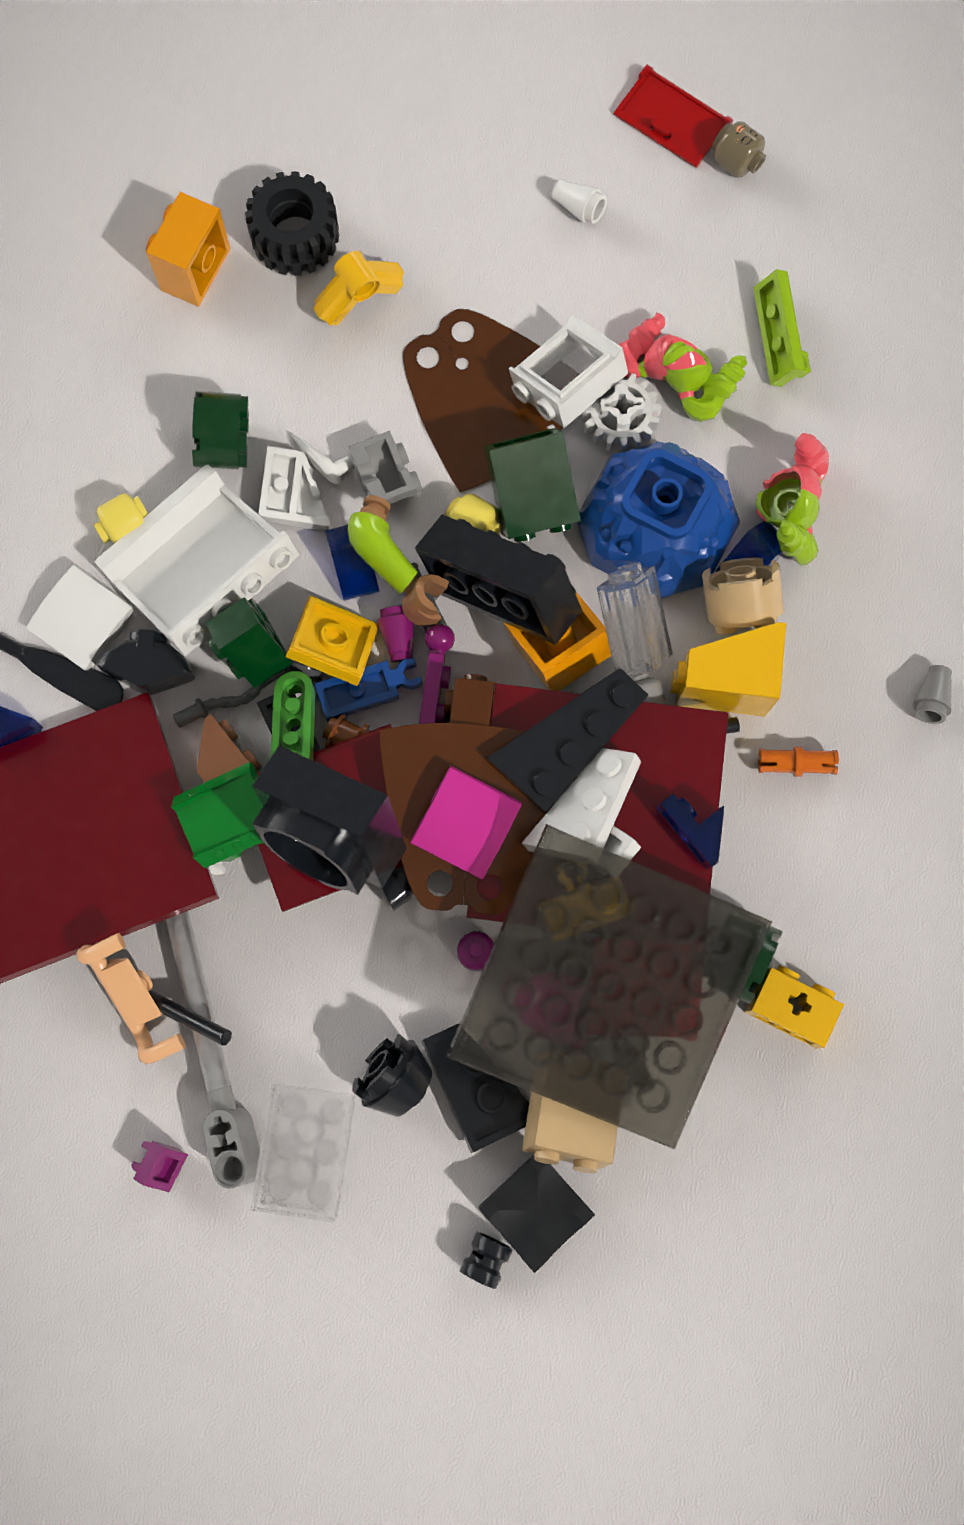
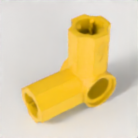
[313,250,404,325]

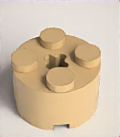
[702,558,784,634]

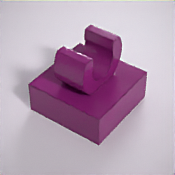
[131,1141,188,1192]

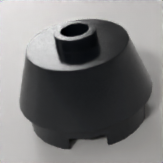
[352,1034,432,1117]

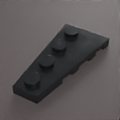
[484,668,649,812]

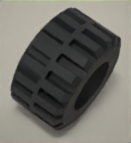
[245,171,339,276]

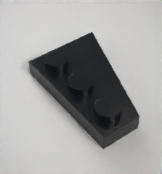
[421,1023,529,1153]

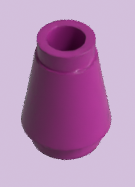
[377,605,414,662]

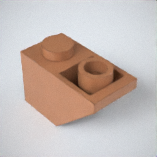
[196,714,262,782]

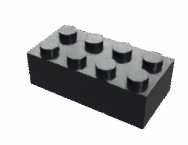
[415,514,582,645]

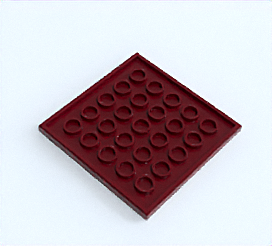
[466,683,729,942]
[0,692,219,984]

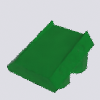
[171,762,264,868]

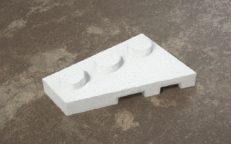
[522,748,641,865]

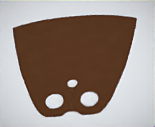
[403,309,579,492]
[379,723,557,914]

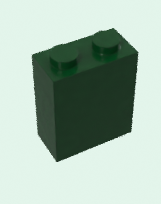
[484,427,581,542]

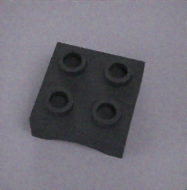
[478,1154,595,1273]

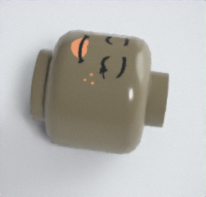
[712,121,766,178]

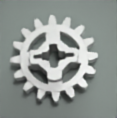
[581,373,661,452]

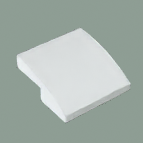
[26,565,135,670]

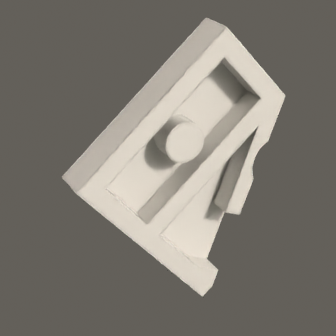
[258,446,330,531]

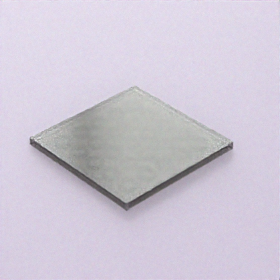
[447,824,773,1149]

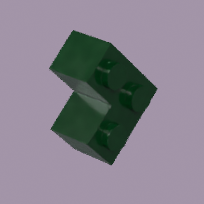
[205,597,293,688]

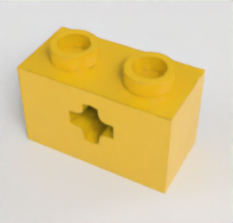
[745,965,845,1049]

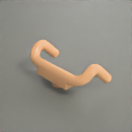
[77,933,186,1064]

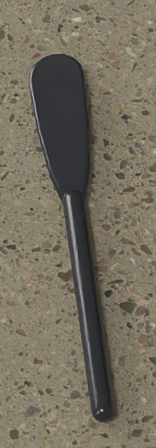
[0,633,124,711]

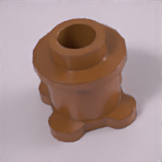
[322,714,370,748]

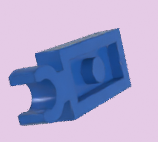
[315,658,423,722]

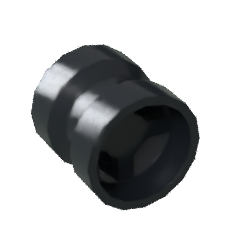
[459,1231,513,1289]

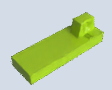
[753,269,811,387]

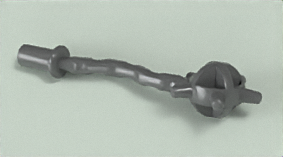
[173,659,323,728]

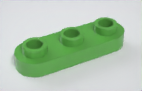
[271,671,315,760]

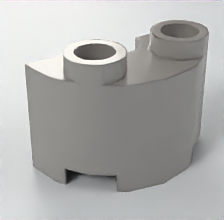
[348,431,423,504]

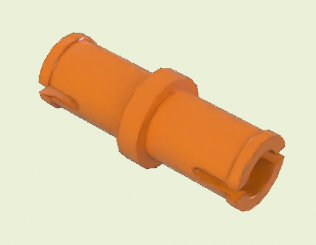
[758,746,839,777]

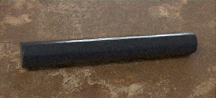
[148,990,232,1046]

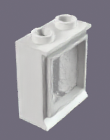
[509,315,628,428]

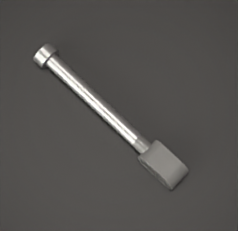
[166,911,263,1189]

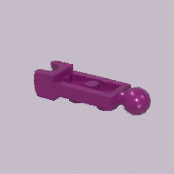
[419,624,455,724]

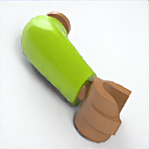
[347,495,449,626]

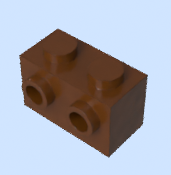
[444,674,495,726]

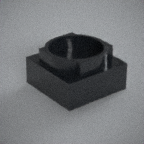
[252,745,407,895]

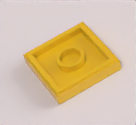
[286,595,379,686]

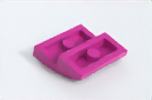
[411,765,522,880]

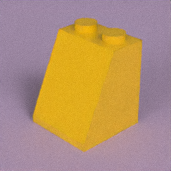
[670,622,787,717]

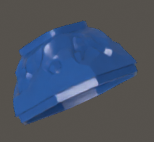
[577,441,740,599]

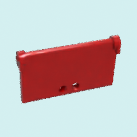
[614,64,734,168]

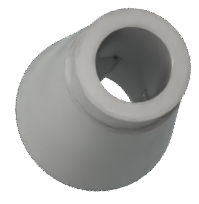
[912,665,952,724]

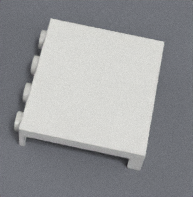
[94,465,300,657]

